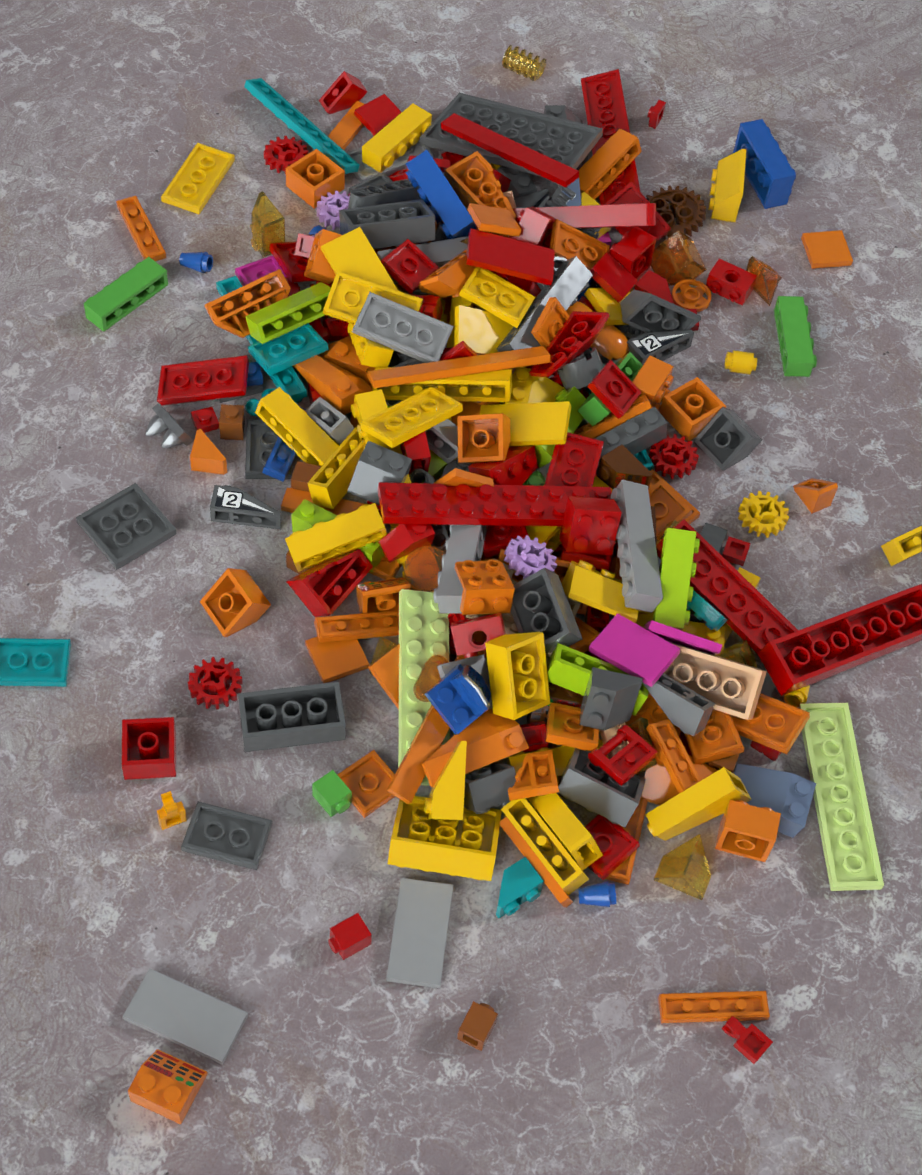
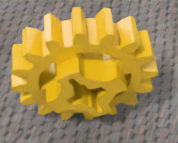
[738,491,789,538]

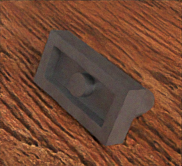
[145,403,193,448]

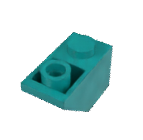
[496,857,544,918]

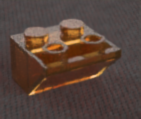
[651,230,707,286]

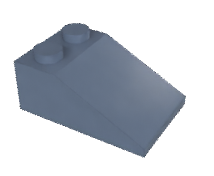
[733,763,816,838]

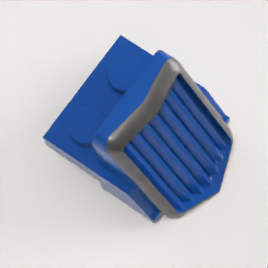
[425,664,491,735]

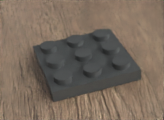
[76,483,177,570]

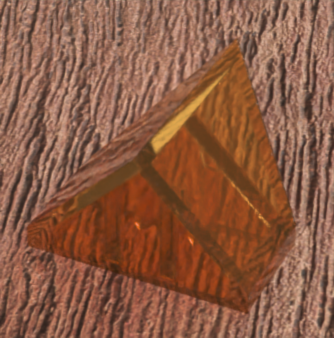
[746,256,782,306]

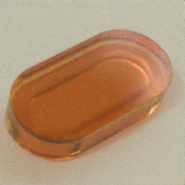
[413,655,449,702]

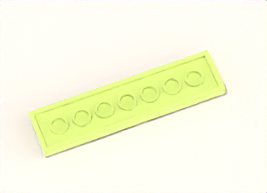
[398,589,450,786]
[798,703,884,891]

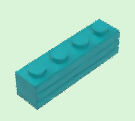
[687,590,727,631]

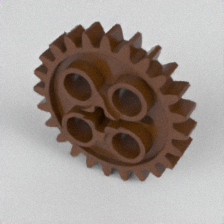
[646,186,706,242]

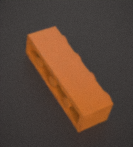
[578,129,642,200]

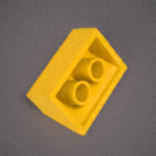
[708,149,746,222]
[562,560,639,623]
[485,632,550,720]

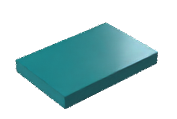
[248,323,329,376]
[0,638,71,687]

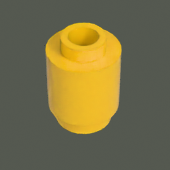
[724,350,757,375]

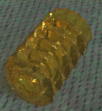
[502,45,547,81]

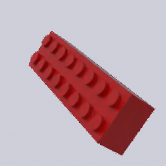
[757,584,922,696]

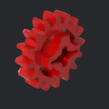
[264,136,308,174]
[649,434,699,479]
[188,657,243,710]

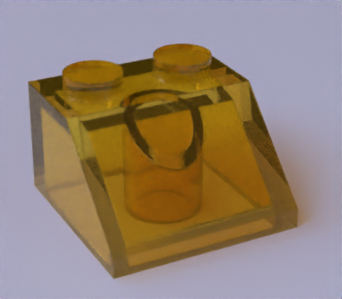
[250,191,285,258]

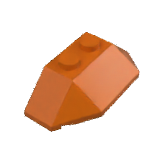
[419,249,476,298]
[204,269,291,338]
[319,336,375,387]

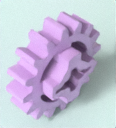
[317,191,350,230]
[504,535,557,579]

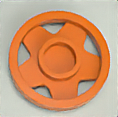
[671,279,712,312]

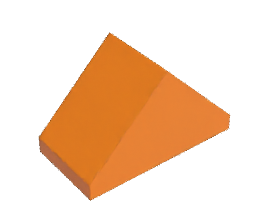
[190,429,227,475]
[793,478,838,514]

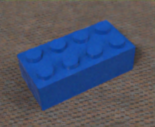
[733,119,796,209]
[405,150,477,239]

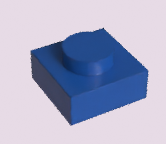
[247,362,263,386]

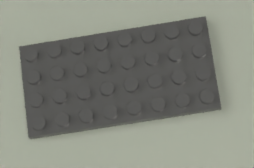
[420,92,603,177]

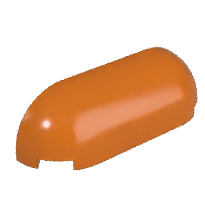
[566,301,629,360]

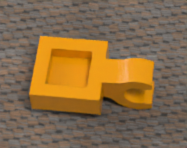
[157,791,187,830]

